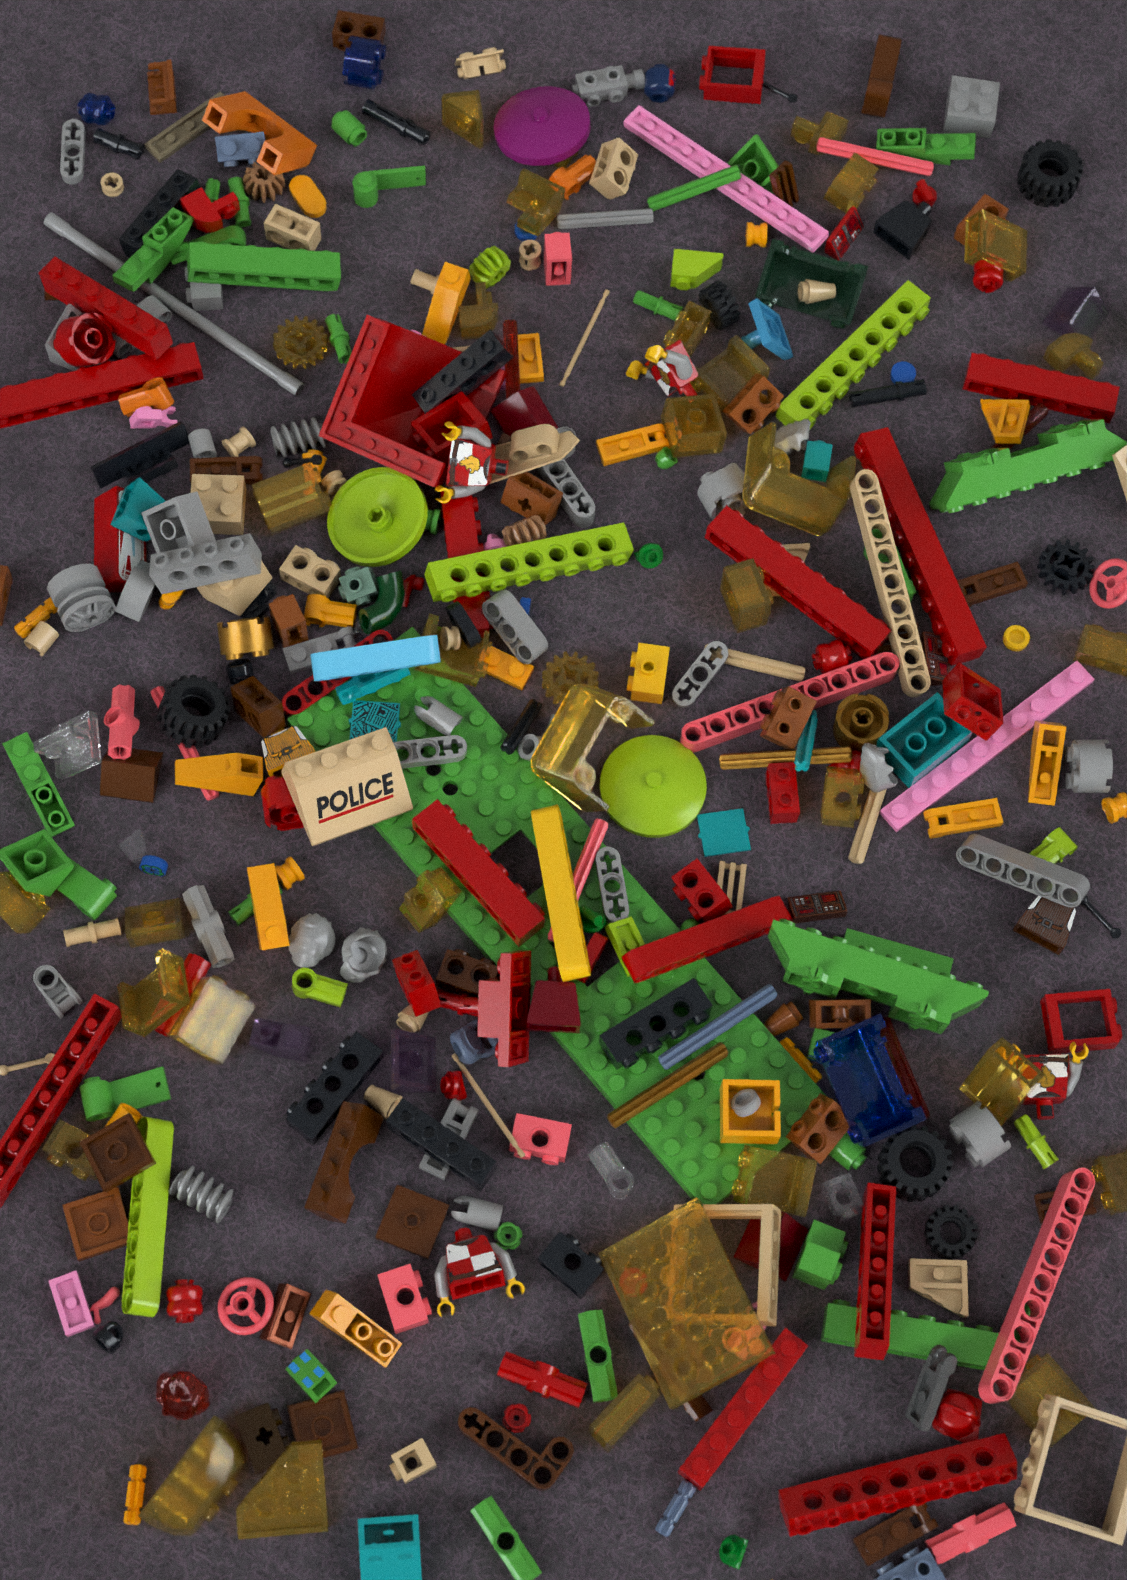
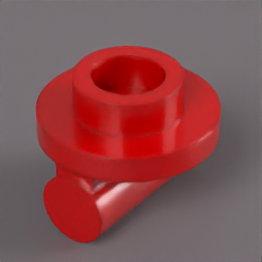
[912,179,937,207]
[440,1071,467,1100]

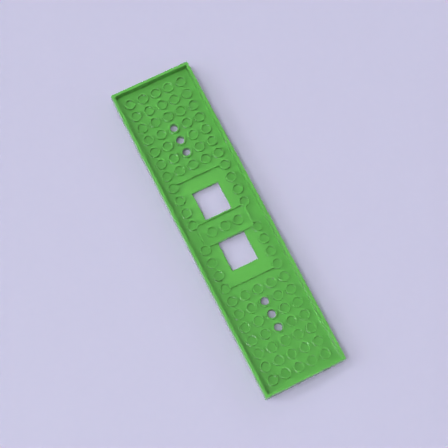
[287,627,826,1205]

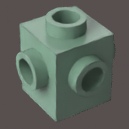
[338,566,379,606]

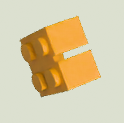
[720,1079,781,1144]

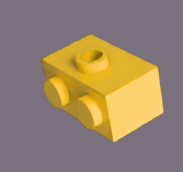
[626,643,670,704]

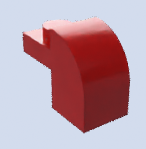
[180,187,240,233]

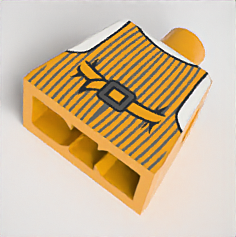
[261,726,315,778]

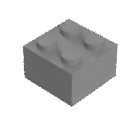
[943,75,1000,138]
[141,491,216,553]

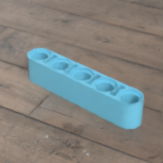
[310,635,441,681]

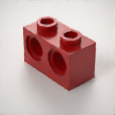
[765,762,800,824]
[671,858,733,922]
[392,950,442,1017]

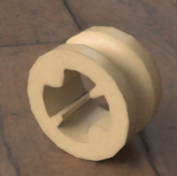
[101,173,124,197]
[321,470,347,495]
[440,626,461,651]

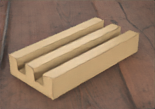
[717,861,747,916]

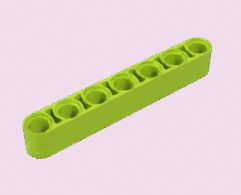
[122,1117,174,1317]

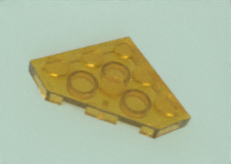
[236,1440,329,1540]

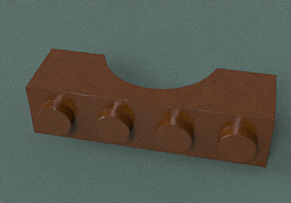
[304,1101,384,1224]

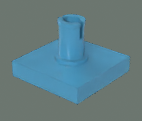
[741,299,794,360]

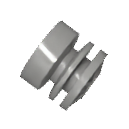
[47,564,116,632]

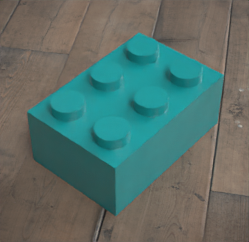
[876,692,973,788]

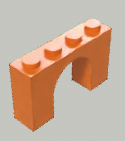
[202,91,317,175]

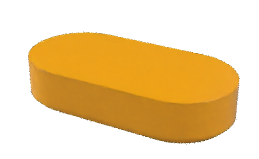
[289,175,327,218]

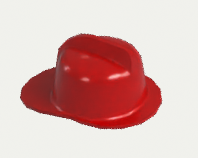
[932,1389,982,1443]

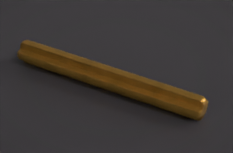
[719,746,852,770]
[607,1042,729,1128]

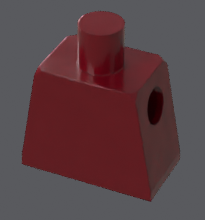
[526,967,581,1033]

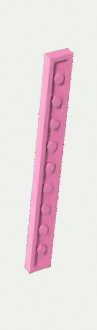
[623,105,829,253]
[879,661,1095,833]

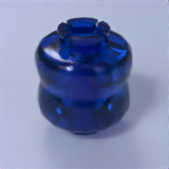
[78,93,115,126]

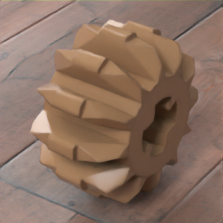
[243,162,285,204]
[502,515,547,546]

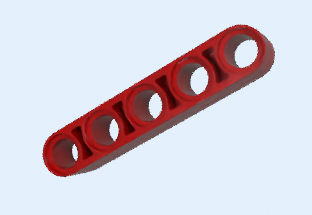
[281,630,393,716]

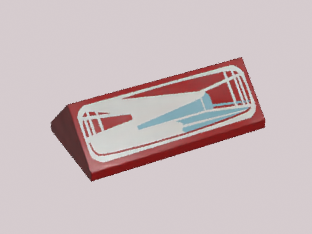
[94,486,147,592]

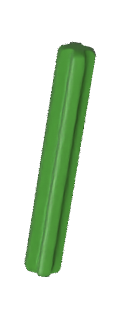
[647,165,741,211]

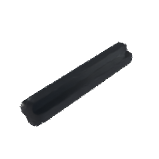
[500,699,542,755]

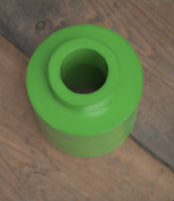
[331,110,367,146]
[829,1132,867,1171]

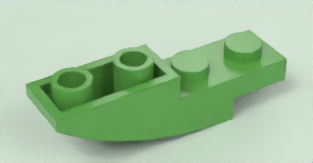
[876,128,976,165]
[112,207,193,293]
[2,732,75,837]

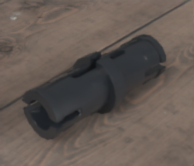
[93,128,144,160]

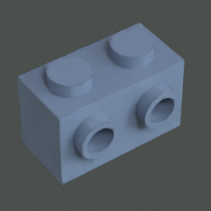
[215,132,265,167]
[873,1547,946,1580]

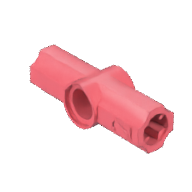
[104,684,140,760]
[925,1502,1016,1565]

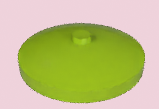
[327,467,428,567]
[599,735,707,838]

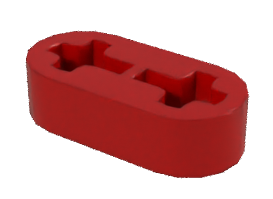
[576,932,608,984]

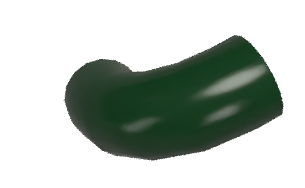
[359,571,405,634]

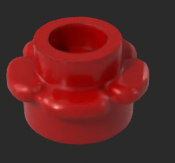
[502,1403,531,1433]

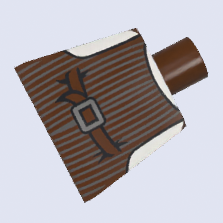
[1013,896,1076,955]

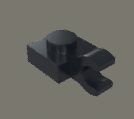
[240,582,277,619]

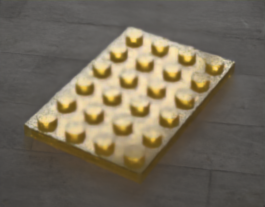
[598,1197,775,1410]

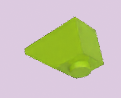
[670,249,723,290]

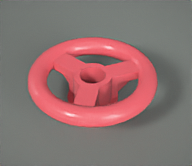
[1089,558,1127,609]
[218,1277,274,1335]

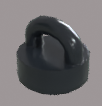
[225,659,254,685]
[92,1321,123,1354]

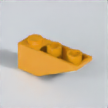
[175,753,263,796]
[309,1290,402,1368]

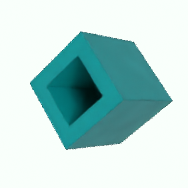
[801,440,833,482]

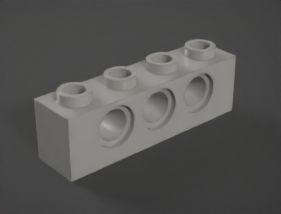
[149,533,262,594]

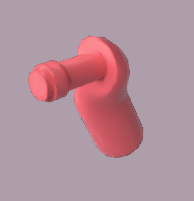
[90,1287,120,1324]

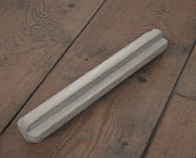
[557,208,654,229]

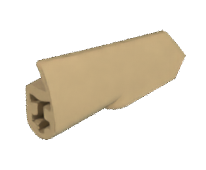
[489,424,580,484]

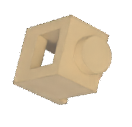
[389,1438,437,1484]

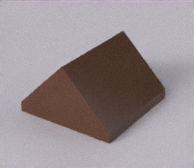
[100,748,164,803]

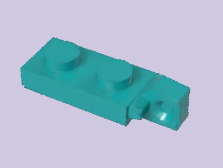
[335,668,411,705]

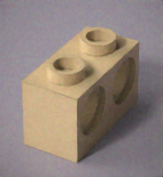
[589,138,638,199]
[264,204,321,251]
[279,545,341,598]

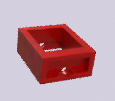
[699,46,766,104]
[410,391,493,467]
[942,662,1004,741]
[1040,989,1122,1054]

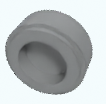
[731,1089,761,1117]

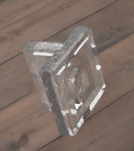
[33,710,102,779]

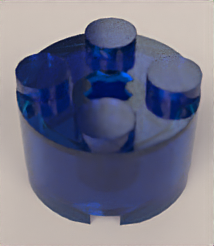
[343,35,386,89]

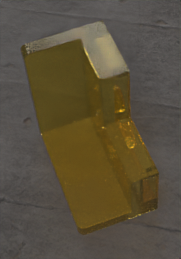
[507,168,566,237]

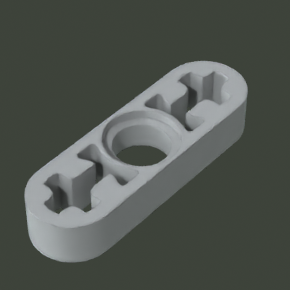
[60,119,86,184]
[672,641,728,708]
[595,847,629,924]

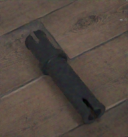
[362,99,431,146]
[849,379,927,408]

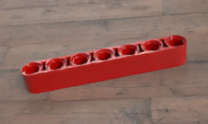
[621,896,793,983]

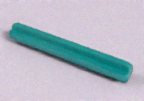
[794,710,818,772]

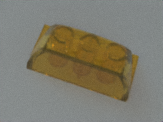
[139,1415,247,1536]

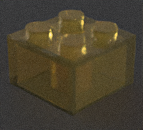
[661,394,727,458]
[719,558,774,633]

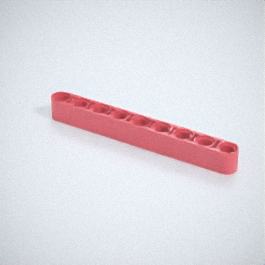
[680,652,899,753]
[978,1168,1095,1404]

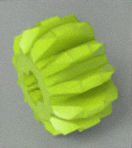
[469,246,511,289]

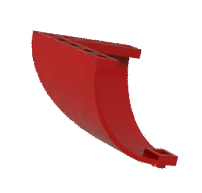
[318,315,507,487]

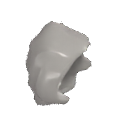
[765,419,811,466]
[860,743,898,793]
[288,913,336,968]
[340,927,387,983]

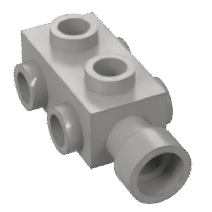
[572,65,645,107]

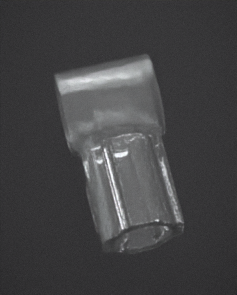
[587,1142,634,1200]

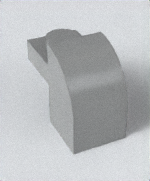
[115,560,157,622]

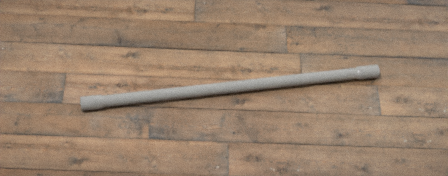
[44,212,305,397]

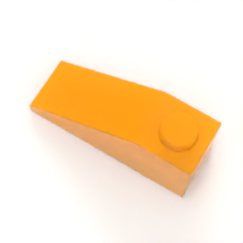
[422,262,471,345]
[1028,720,1066,806]
[247,863,289,950]

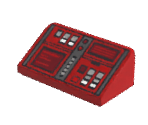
[824,206,864,261]

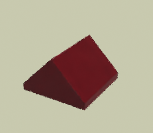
[490,386,558,436]
[733,1212,808,1282]

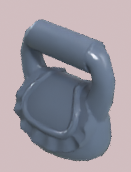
[450,1019,498,1065]

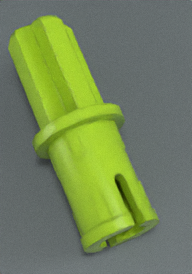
[1014,1114,1059,1169]

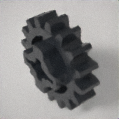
[1037,539,1095,595]

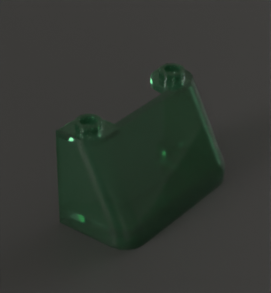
[755,238,869,329]

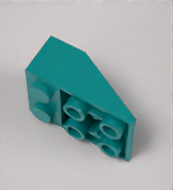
[358,1514,422,1580]

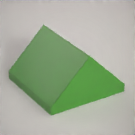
[727,134,781,193]
[0,829,74,897]

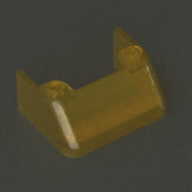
[742,422,856,536]
[530,683,655,812]

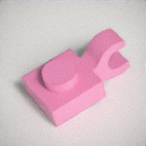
[129,406,178,429]

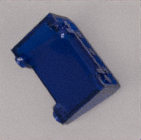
[813,1013,927,1147]

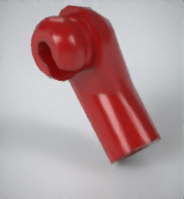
[402,575,424,608]

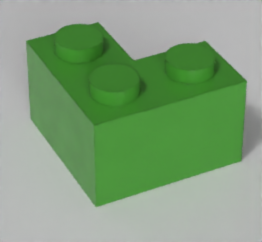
[792,1220,848,1290]

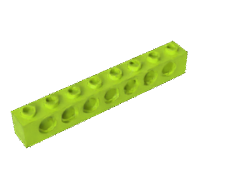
[775,280,931,429]
[424,522,634,602]

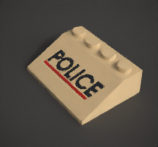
[281,727,414,847]

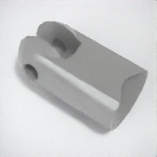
[414,696,463,736]
[451,1195,503,1231]

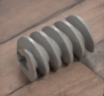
[270,417,327,457]
[169,1165,234,1224]

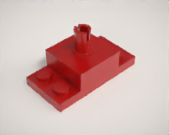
[459,950,531,1067]

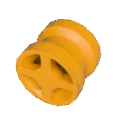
[746,222,767,248]
[1101,792,1127,824]
[275,856,305,891]

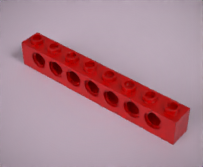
[0,993,123,1209]
[778,1433,1017,1537]

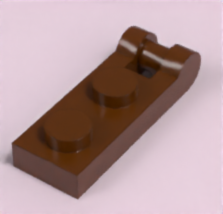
[190,456,263,485]
[957,561,1028,607]
[852,1503,939,1567]

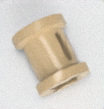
[519,239,541,271]
[222,427,256,457]

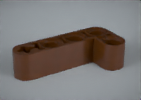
[861,34,902,118]
[458,1407,574,1491]

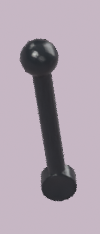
[763,81,797,103]
[282,454,322,468]
[1080,896,1121,939]

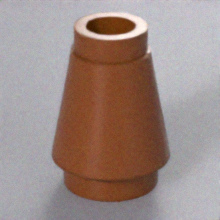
[763,1001,803,1036]

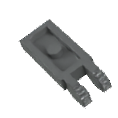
[905,1344,958,1432]

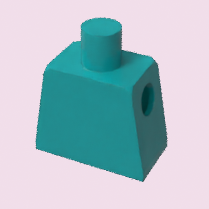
[110,478,166,541]

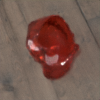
[156,1371,211,1420]

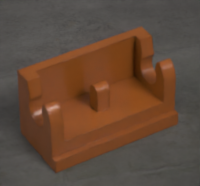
[147,59,177,115]

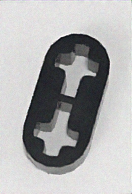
[445,601,482,649]

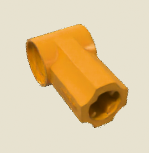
[303,594,357,628]

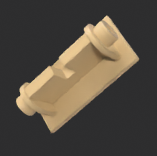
[455,48,506,80]

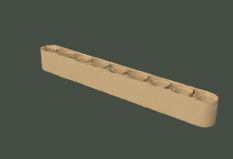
[850,469,931,698]

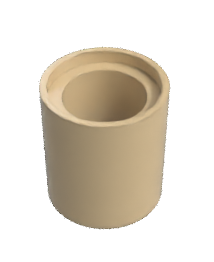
[24,621,59,656]

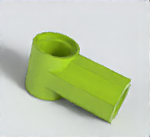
[1029,827,1078,864]
[292,968,348,1008]

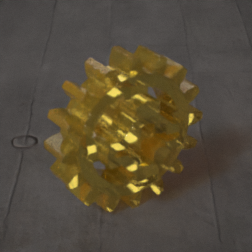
[273,316,328,369]
[542,651,599,708]

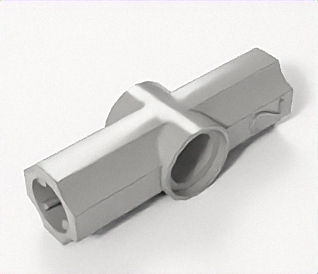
[182,885,235,968]

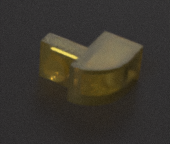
[790,111,849,155]
[458,282,498,340]
[1043,333,1104,380]

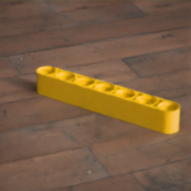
[531,804,591,982]

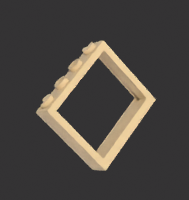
[665,1204,781,1326]
[1014,1394,1127,1546]

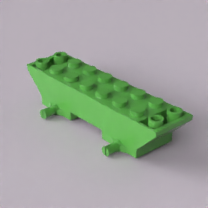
[929,419,1127,513]
[768,919,989,1035]

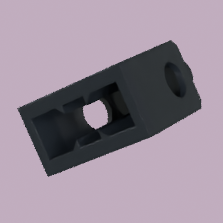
[873,201,932,260]

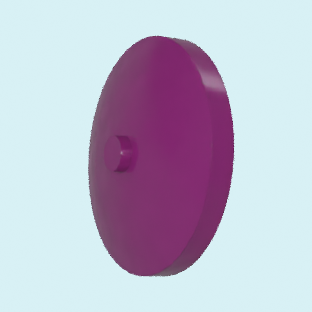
[494,86,591,166]

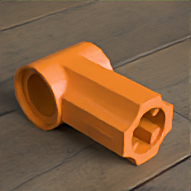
[549,155,596,200]
[118,377,174,417]

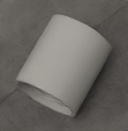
[188,429,217,458]

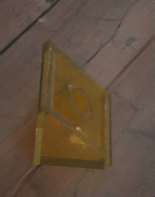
[441,90,484,150]
[125,898,186,948]

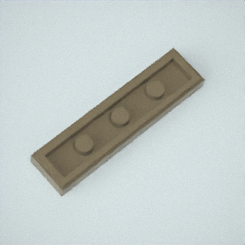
[144,91,225,163]

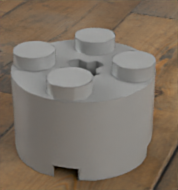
[697,463,757,521]
[1065,739,1113,793]
[948,1101,1011,1168]

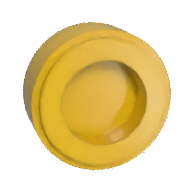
[1003,625,1030,651]

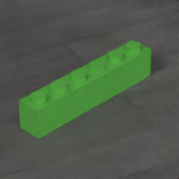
[187,241,341,291]
[821,1300,999,1370]

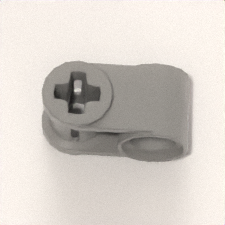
[33,965,83,1020]

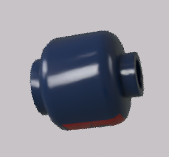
[644,64,676,103]

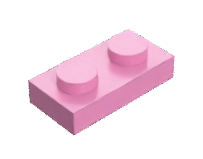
[49,1270,95,1337]

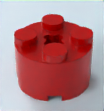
[53,313,115,368]
[261,776,304,831]

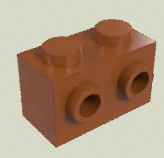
[760,687,817,750]

